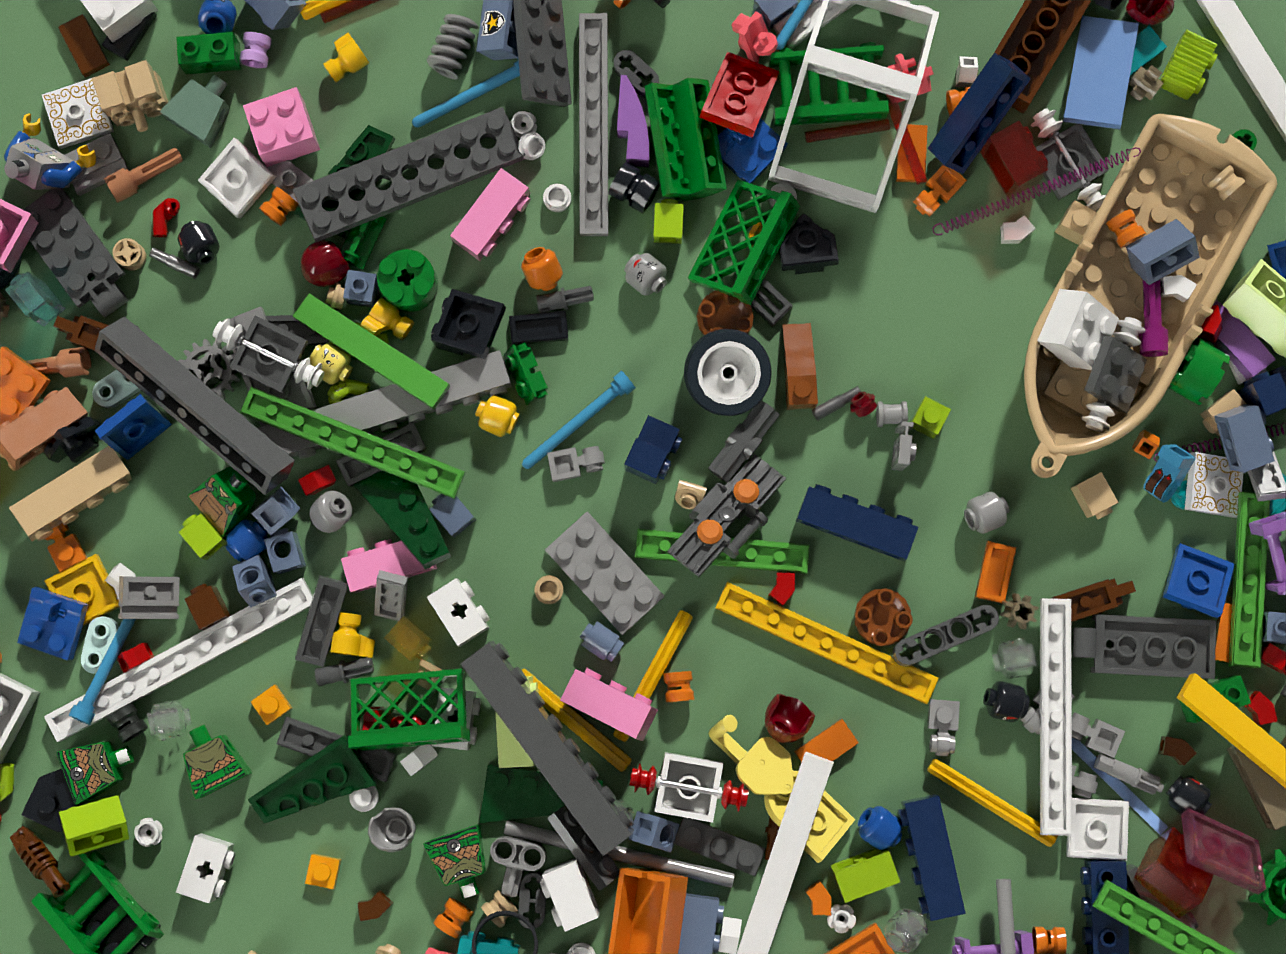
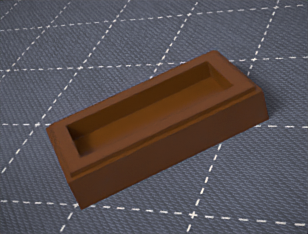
[58,14,110,78]

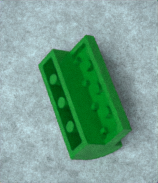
[644,78,727,201]

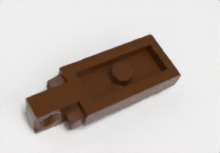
[53,315,109,352]
[1052,578,1136,622]

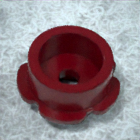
[850,392,877,417]

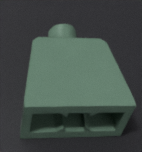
[160,75,229,148]

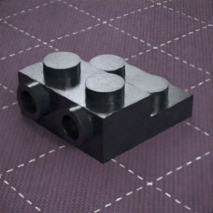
[431,289,506,359]
[81,893,161,954]

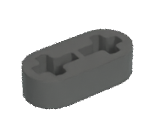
[613,50,659,97]
[518,871,546,929]

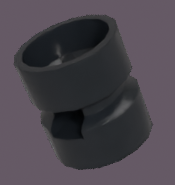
[608,162,661,214]

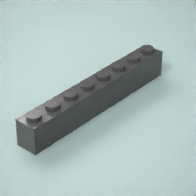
[95,316,295,495]
[461,641,634,856]

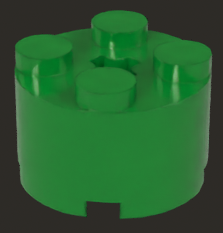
[377,249,438,312]
[1168,338,1230,405]

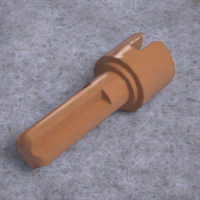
[103,148,183,203]
[26,347,91,378]

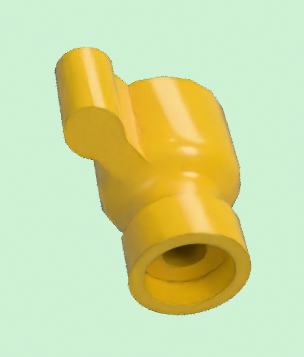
[323,32,369,83]
[360,297,414,340]
[330,612,375,658]

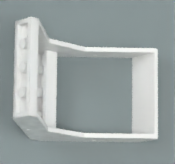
[768,0,939,213]

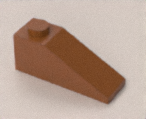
[782,323,818,410]

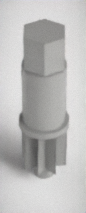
[1094,754,1164,795]

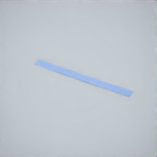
[1072,738,1168,835]

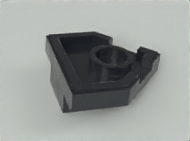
[779,213,839,274]
[44,417,101,463]
[21,769,83,832]

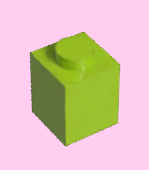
[654,199,684,244]
[910,396,951,439]
[179,513,227,560]

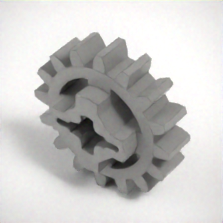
[178,339,240,399]

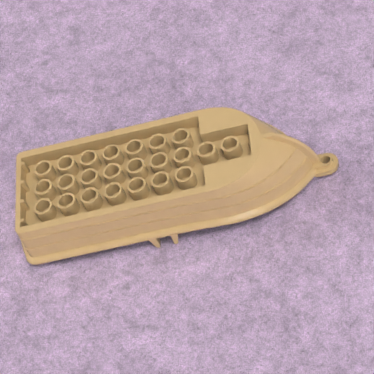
[1024,114,1277,478]

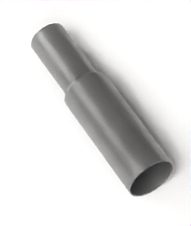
[149,248,200,279]
[812,386,861,421]

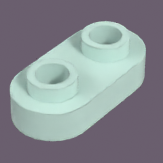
[92,369,141,408]
[81,616,119,674]

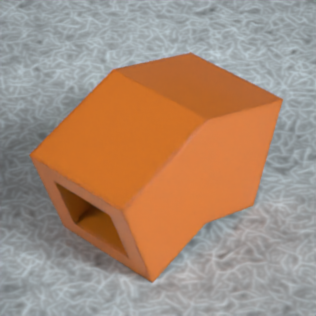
[1132,430,1160,460]
[805,880,831,916]

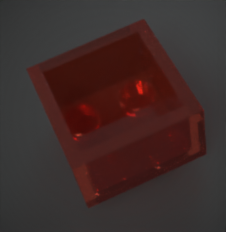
[980,120,1049,199]
[1134,827,1218,918]

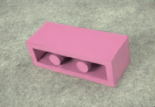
[450,168,531,261]
[341,539,437,593]
[560,668,658,741]

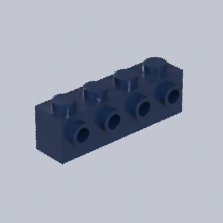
[928,53,1031,174]
[795,484,919,561]
[898,795,966,921]
[1080,860,1129,954]

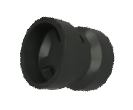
[107,703,148,743]

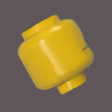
[475,395,520,437]

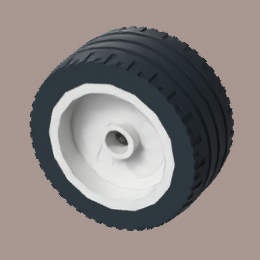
[684,329,772,416]

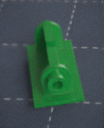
[340,217,387,270]
[504,343,548,405]

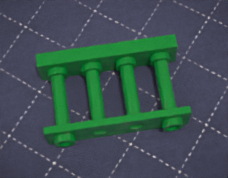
[769,42,889,127]
[31,850,164,954]

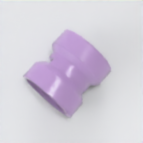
[239,32,272,68]

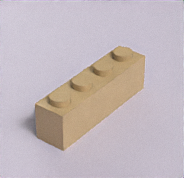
[9,446,132,541]

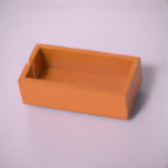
[608,868,688,954]

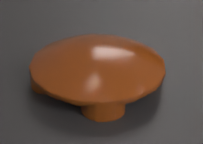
[697,290,753,335]
[854,588,913,646]

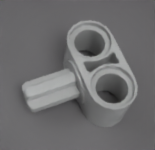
[490,835,547,897]

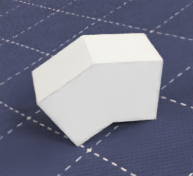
[956,56,979,87]
[1000,215,1036,244]
[1160,275,1197,303]
[104,563,136,599]
[400,745,438,776]
[718,917,742,954]

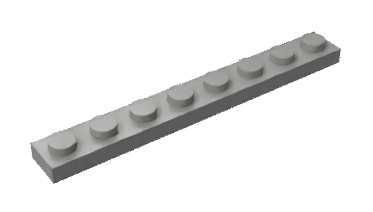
[579,13,608,236]

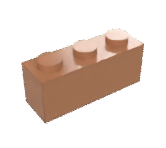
[0,387,88,470]

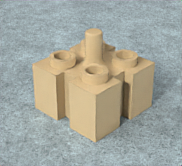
[91,60,168,132]

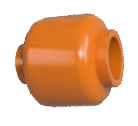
[521,247,563,291]

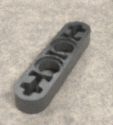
[892,605,999,667]

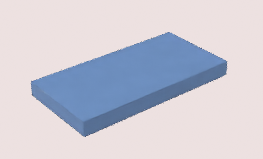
[1063,16,1139,129]

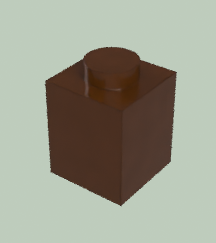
[185,584,231,630]

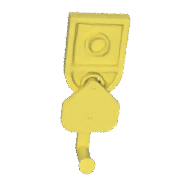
[708,715,856,863]

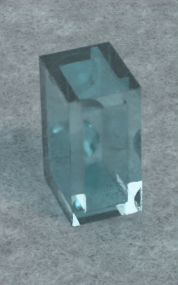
[5,272,66,326]

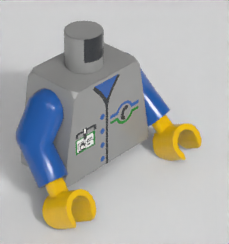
[4,113,96,190]

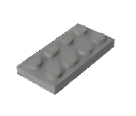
[545,511,665,635]

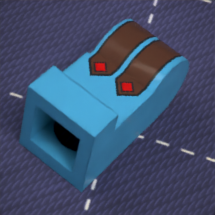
[1143,444,1196,503]

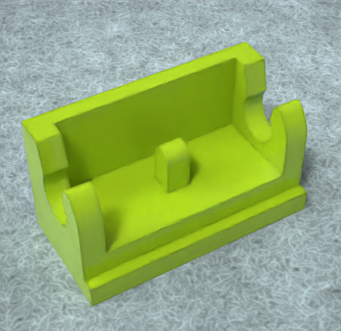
[830,848,900,903]

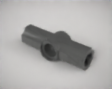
[708,401,780,483]

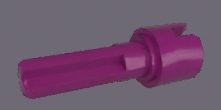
[1138,280,1169,357]

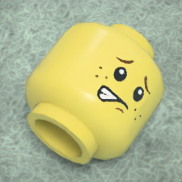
[309,342,353,385]

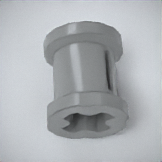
[876,401,908,427]

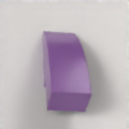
[617,75,649,167]
[1211,300,1276,380]

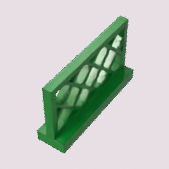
[688,180,800,305]
[348,668,470,751]

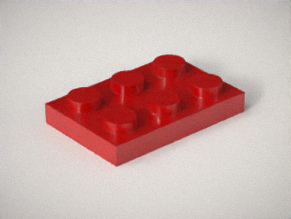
[699,51,779,138]

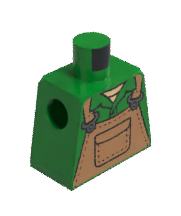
[187,466,256,537]

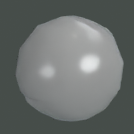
[368,808,416,853]

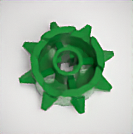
[1248,849,1286,926]

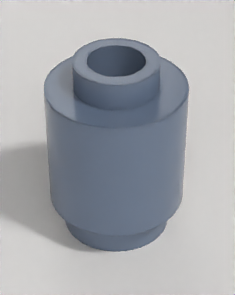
[580,621,624,662]

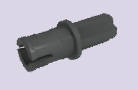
[536,286,594,313]
[315,657,374,687]

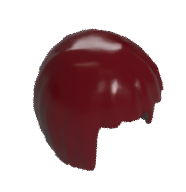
[1126,0,1174,25]
[300,239,351,287]
[764,694,815,743]

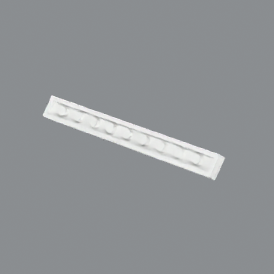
[44,578,313,742]

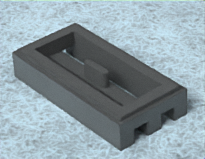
[732,278,793,327]

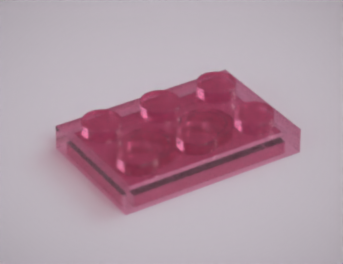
[1181,808,1266,894]

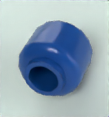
[198,0,237,34]
[226,519,268,562]
[857,806,902,850]

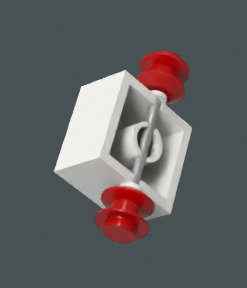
[629,752,749,822]

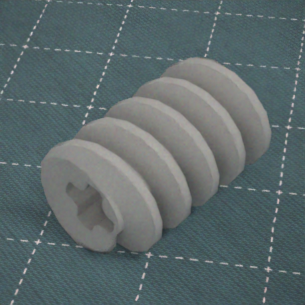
[426,14,479,80]

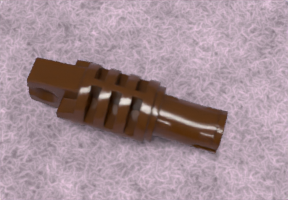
[10,826,71,898]

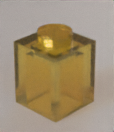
[384,616,433,661]

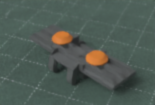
[667,454,786,577]

